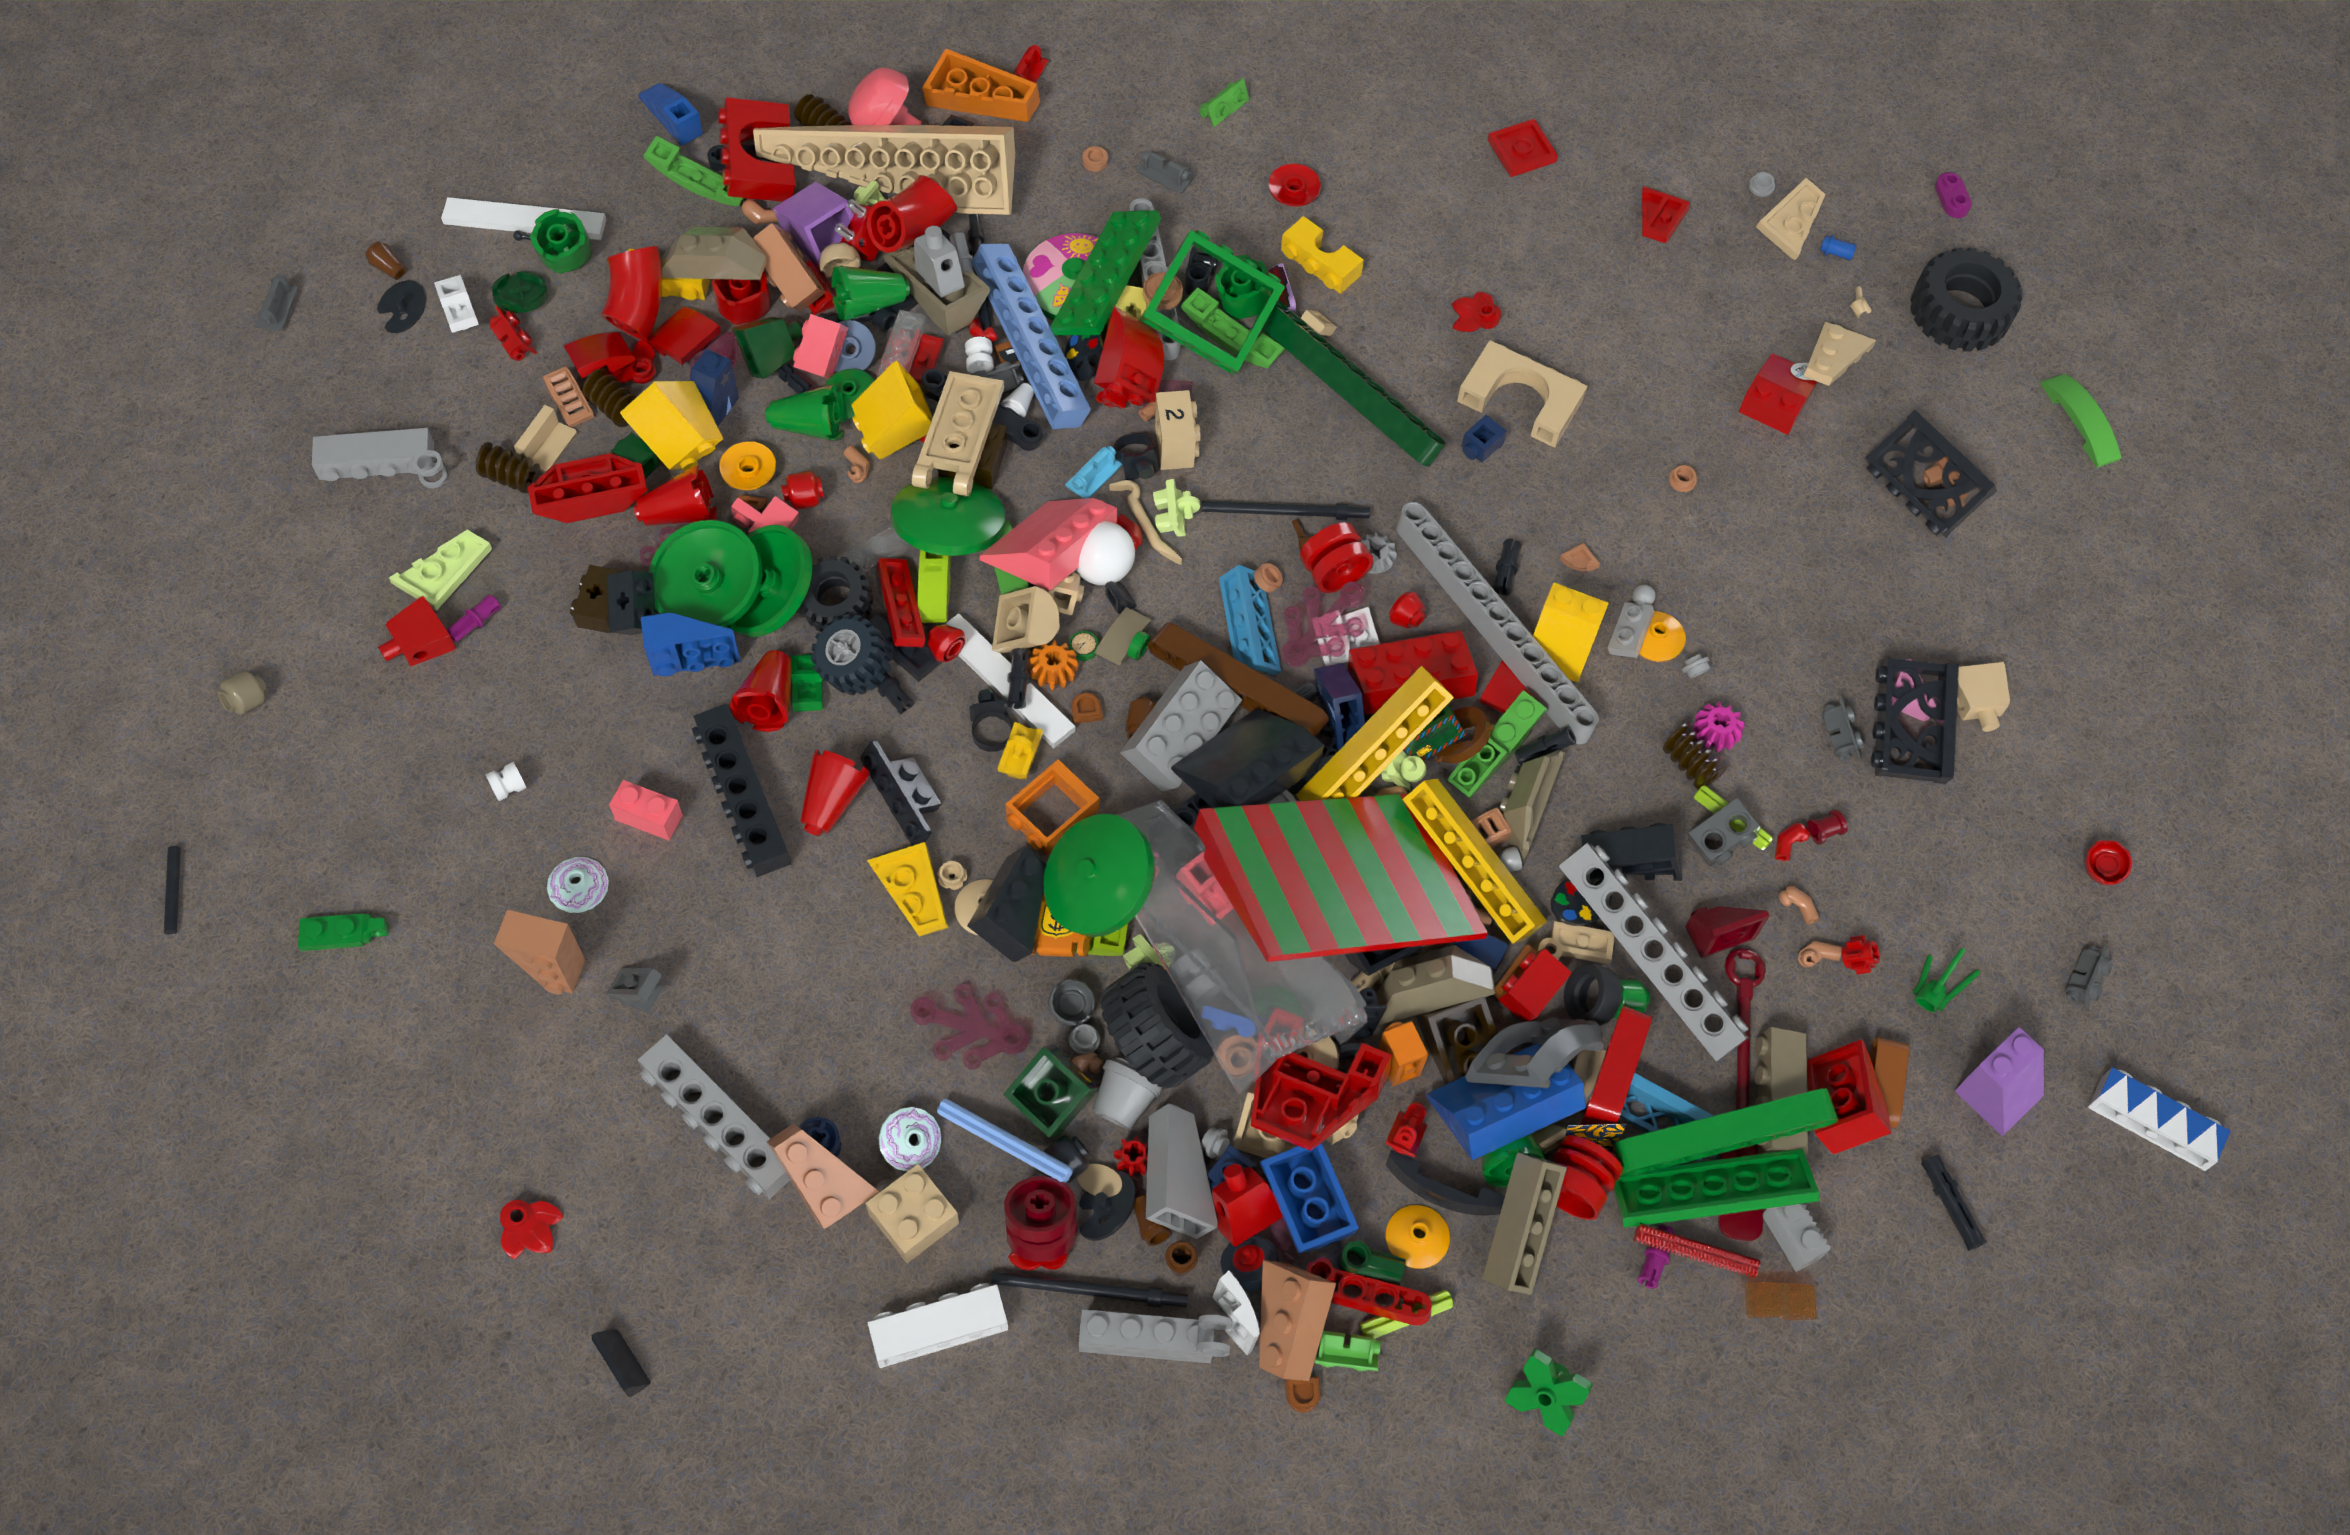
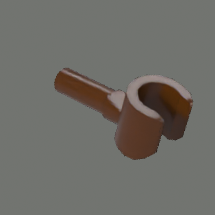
[1292,519,1312,551]

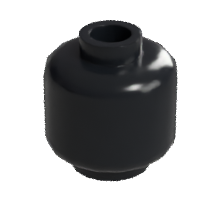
[1043,1135,1091,1183]

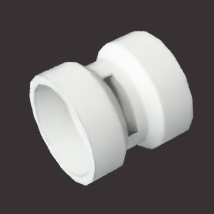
[965,337,994,373]
[485,762,526,801]

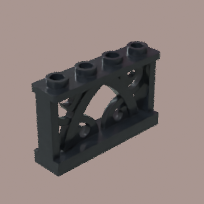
[1865,410,1997,538]
[1871,657,1959,784]

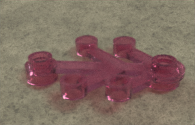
[1281,582,1364,668]
[910,984,1028,1070]

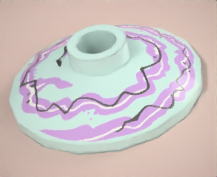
[547,857,609,913]
[878,1107,941,1172]

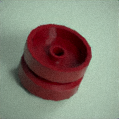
[1004,1176,1078,1262]

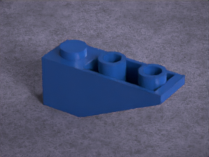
[638,83,703,146]

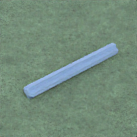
[937,1099,1073,1183]

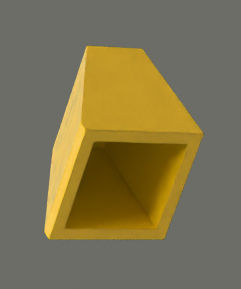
[851,361,933,459]
[620,381,723,471]
[1533,583,1609,683]

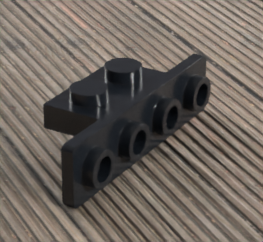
[860,740,942,846]

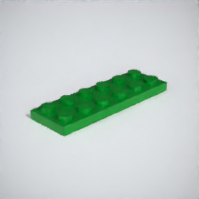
[1050,210,1161,335]
[1613,1148,1819,1228]

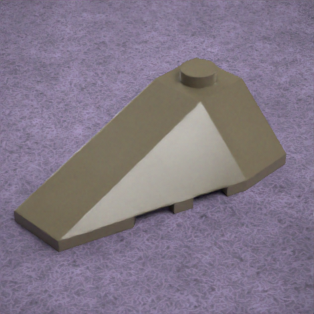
[884,246,990,336]

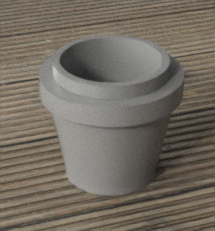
[1092,1057,1163,1130]

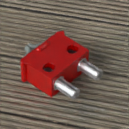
[835,199,880,262]

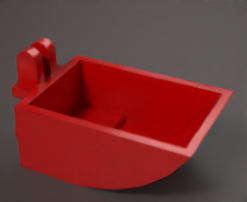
[1094,306,1164,409]

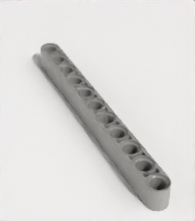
[1396,502,1599,744]

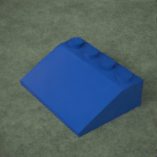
[1426,1043,1586,1160]

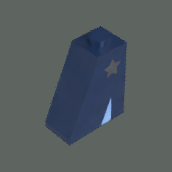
[690,348,739,427]
[1314,663,1365,751]

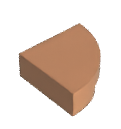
[1560,543,1600,571]

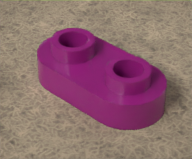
[1935,172,1972,218]

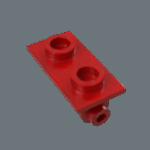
[1013,45,1048,83]
[490,306,537,361]
[1385,1102,1428,1158]

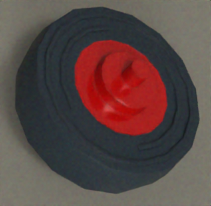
[1220,1235,1280,1292]

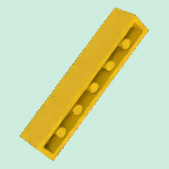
[1296,666,1454,801]
[1403,778,1548,944]

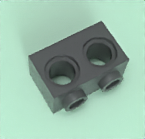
[1688,798,1760,866]

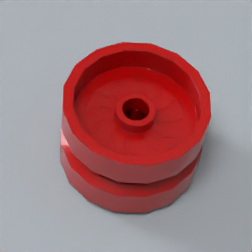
[1300,522,1373,593]

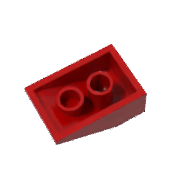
[1739,353,1818,435]
[1807,1039,1892,1155]

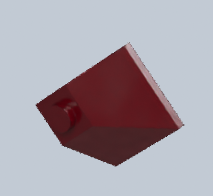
[1685,906,1770,958]

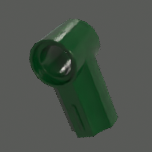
[1338,1241,1406,1285]

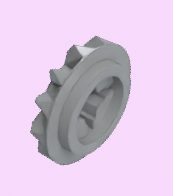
[1361,532,1397,574]

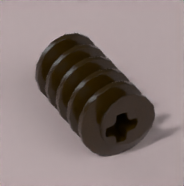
[794,94,851,126]
[583,368,637,427]
[476,442,540,494]
[1663,723,1727,789]

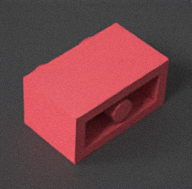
[793,314,849,379]
[609,780,683,841]

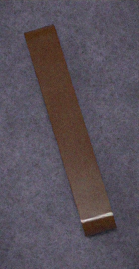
[1147,622,1329,737]

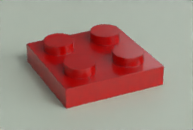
[1487,119,1558,177]

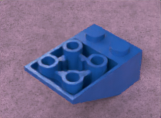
[641,613,741,677]

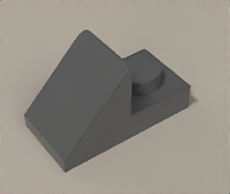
[606,968,663,1013]

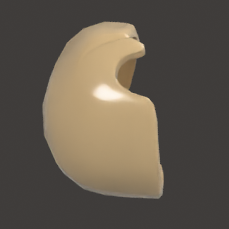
[820,242,861,277]

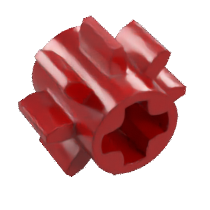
[1841,935,1880,975]
[1114,1136,1148,1178]

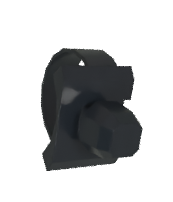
[1114,433,1159,480]
[969,689,1013,752]

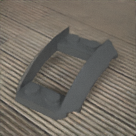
[1465,1018,1604,1088]

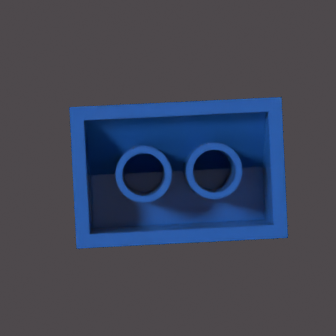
[1260,1143,1359,1253]

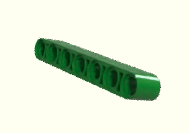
[1613,1089,1838,1177]

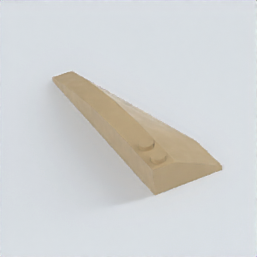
[753,125,1015,215]

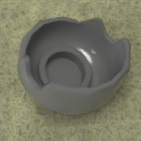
[1048,979,1096,1026]

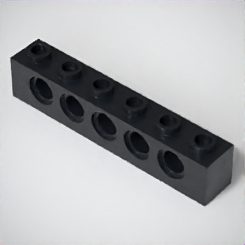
[691,704,791,877]

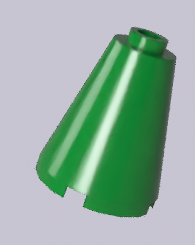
[831,265,910,321]
[765,385,846,441]
[1482,1134,1545,1187]

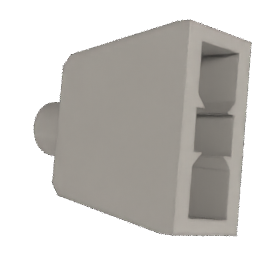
[914,226,965,297]

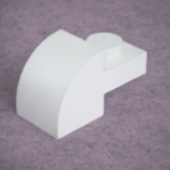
[434,275,479,333]

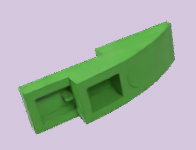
[1447,690,1547,798]

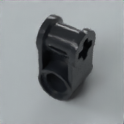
[1185,246,1218,296]

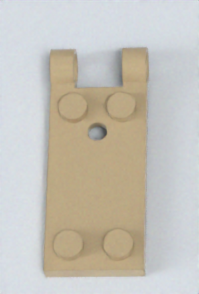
[912,371,1004,496]

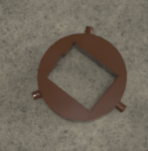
[1435,707,1494,764]

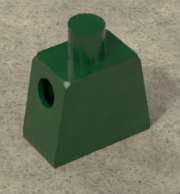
[732,317,802,379]

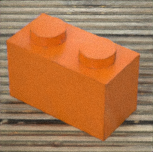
[1378,1021,1428,1087]

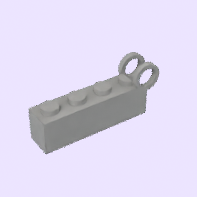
[312,428,448,488]
[1079,1309,1232,1364]

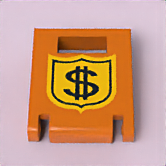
[1030,891,1091,957]

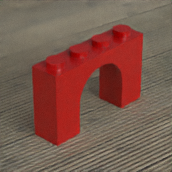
[718,97,795,202]

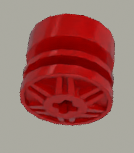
[1553,1135,1623,1221]

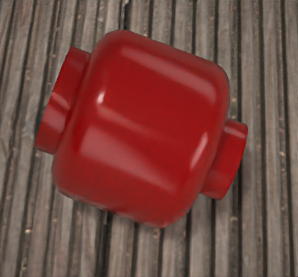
[781,470,824,510]

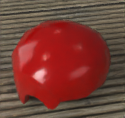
[2084,840,2133,885]

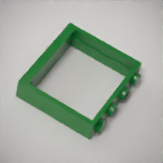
[1139,230,1285,375]

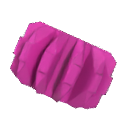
[1693,701,1745,753]

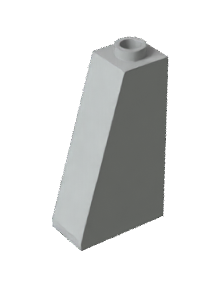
[1146,1103,1217,1239]

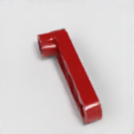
[1306,1257,1432,1326]

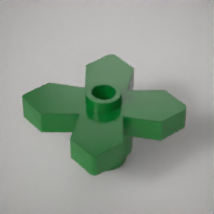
[1505,1349,1593,1436]

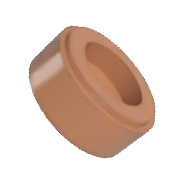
[1082,146,1108,172]
[1254,563,1283,593]

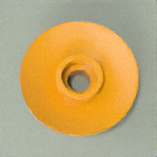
[719,442,776,490]
[1639,611,1686,662]
[1385,1205,1450,1269]

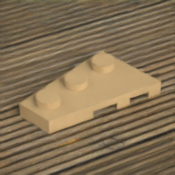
[1756,178,1826,260]
[1804,321,1876,386]

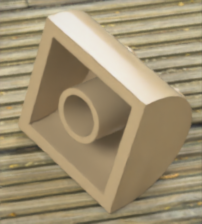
[992,586,1060,653]

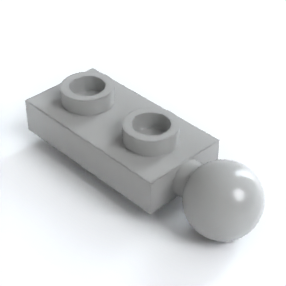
[1608,584,1656,658]

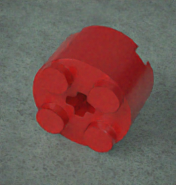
[712,270,771,325]

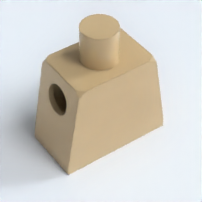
[1957,662,2010,732]

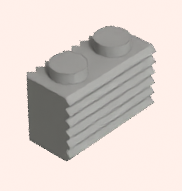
[1763,1204,1831,1272]

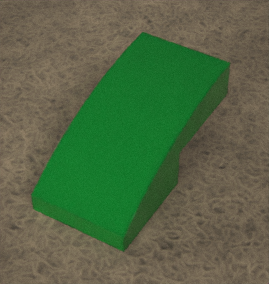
[791,655,823,712]

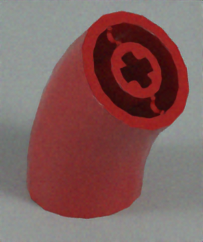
[867,175,958,253]
[601,246,662,341]

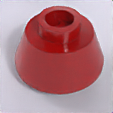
[1389,592,1426,629]
[928,624,966,662]

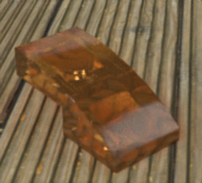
[1745,1282,1817,1320]

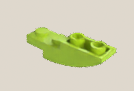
[918,550,952,623]

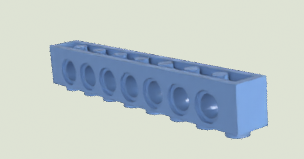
[972,244,1091,429]

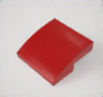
[646,307,721,366]
[564,332,636,378]
[1480,660,1536,714]

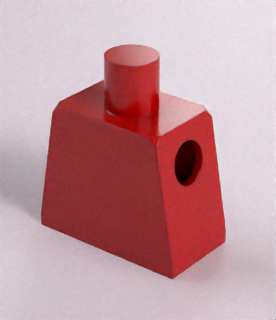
[377,596,456,666]
[1212,1164,1283,1247]

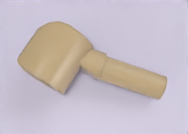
[1850,286,1872,319]

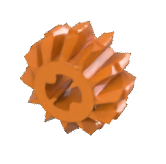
[1029,639,1078,691]

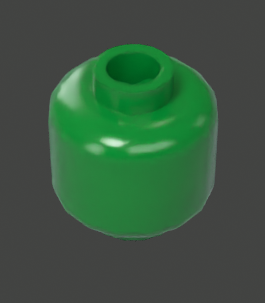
[1613,978,1650,1019]

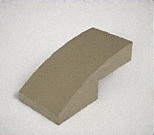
[1095,607,1151,666]

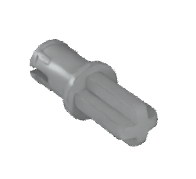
[949,232,974,273]

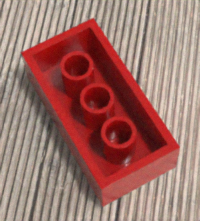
[1347,630,1478,715]

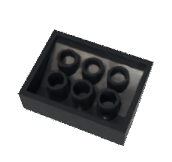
[1171,709,1324,808]

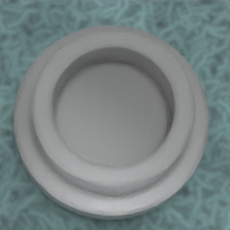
[1749,172,1775,197]
[1682,654,1711,679]
[1069,1024,1100,1055]
[1201,1127,1229,1159]

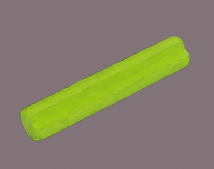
[1694,785,1773,850]
[1360,1290,1453,1339]

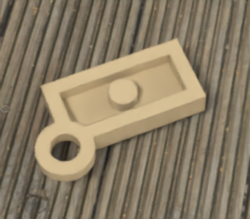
[1538,921,1614,965]

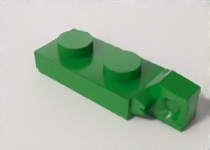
[298,914,389,951]

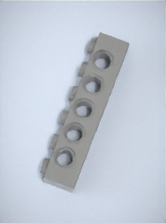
[638,1034,790,1199]

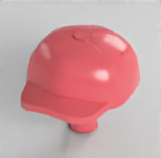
[848,68,922,125]

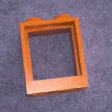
[1005,759,1100,856]

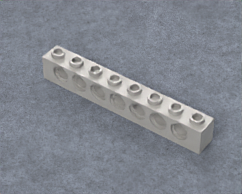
[1559,843,1749,1062]

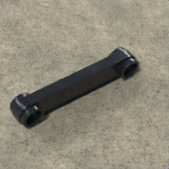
[920,369,1043,451]

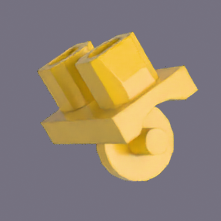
[998,722,1043,779]

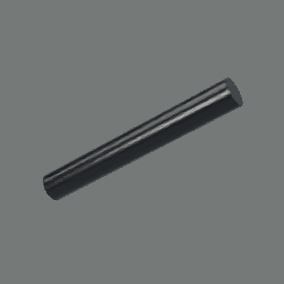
[164,846,181,935]

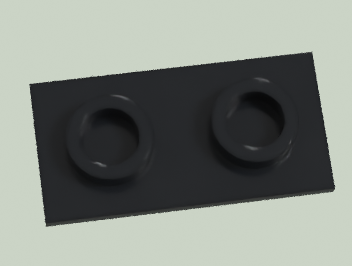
[1341,988,1387,1039]

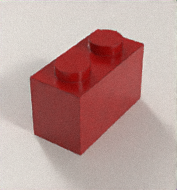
[1498,948,1572,1022]

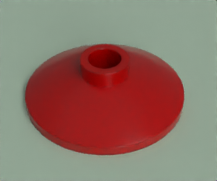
[1268,164,1321,207]

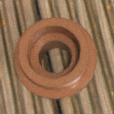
[1669,465,1697,492]

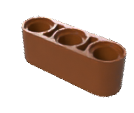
[1870,1037,1909,1129]

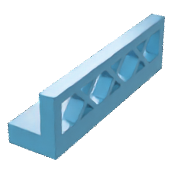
[1219,565,1281,675]
[1588,1073,1713,1162]

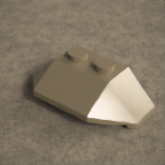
[661,227,767,280]
[1499,750,1566,862]
[1376,945,1495,1026]

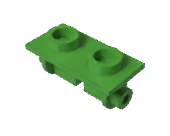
[1199,78,1250,127]
[1314,1330,1381,1371]

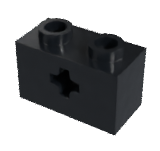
[607,570,655,635]

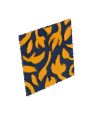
[1565,1124,1626,1151]

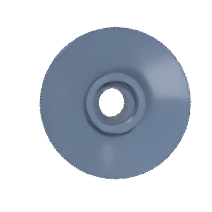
[835,320,876,372]

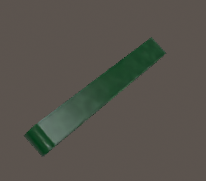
[1255,300,1446,467]

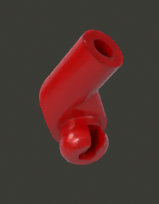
[968,318,998,342]
[1117,514,1143,551]
[1775,823,1810,861]

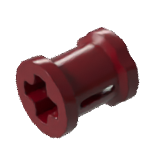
[1807,809,1848,845]

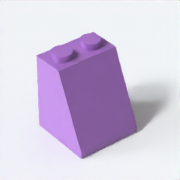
[773,182,853,272]
[1955,1027,2044,1136]

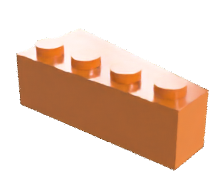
[922,49,1040,122]

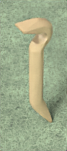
[1109,480,1182,565]

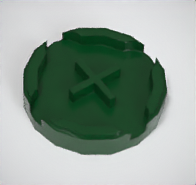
[492,271,548,313]

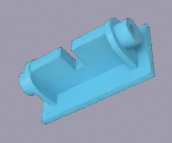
[1065,446,1122,499]

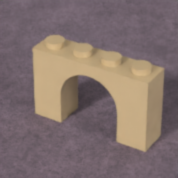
[1457,341,1588,448]

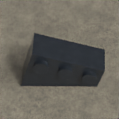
[1581,823,1682,881]
[967,847,1047,962]

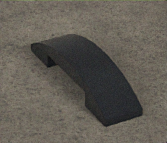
[1386,1150,1505,1216]

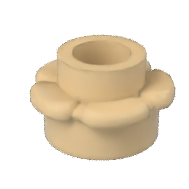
[937,861,967,890]

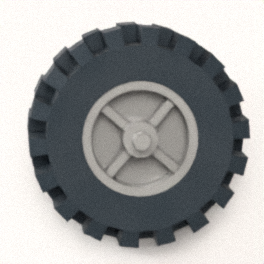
[811,614,893,695]

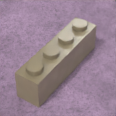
[1755,1027,1808,1155]
[1482,1152,1567,1295]

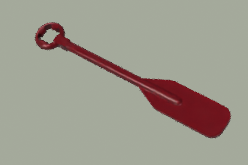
[1718,948,1766,1241]

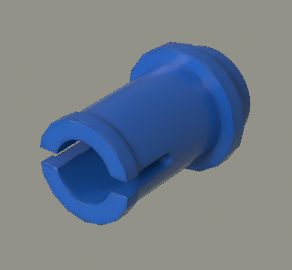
[1820,235,1856,261]

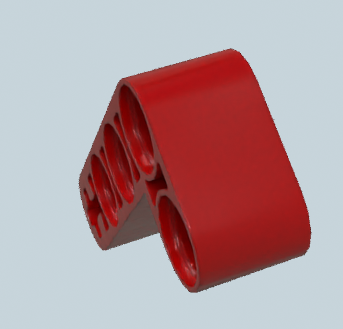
[1580,1005,1653,1125]

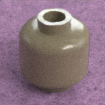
[217,671,267,715]

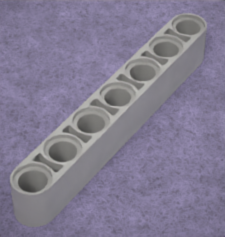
[1130,198,1180,360]

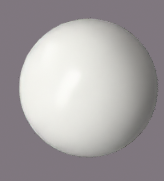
[1076,521,1135,585]

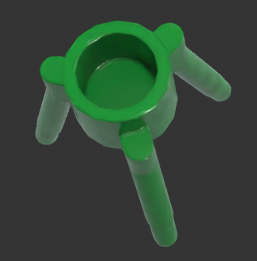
[1913,948,1980,1013]

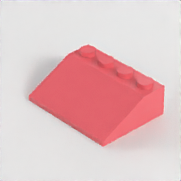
[980,498,1117,591]

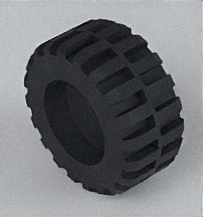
[1910,248,2022,352]
[1101,962,1215,1088]

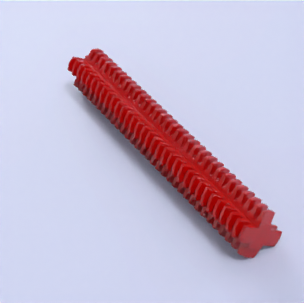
[1633,1224,1761,1278]

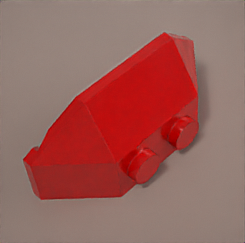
[528,453,647,523]

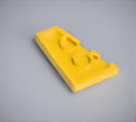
[867,842,948,937]

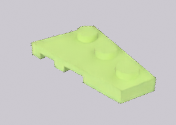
[389,530,492,611]

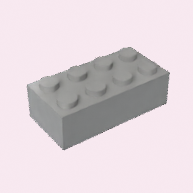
[1120,660,1242,792]

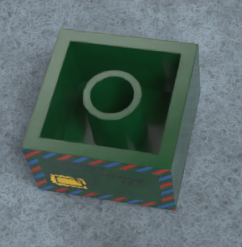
[1404,703,1466,761]
[1003,1045,1100,1138]

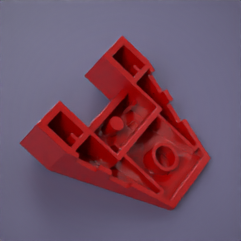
[1251,1008,1392,1151]

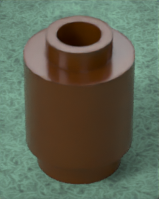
[1125,697,1156,739]

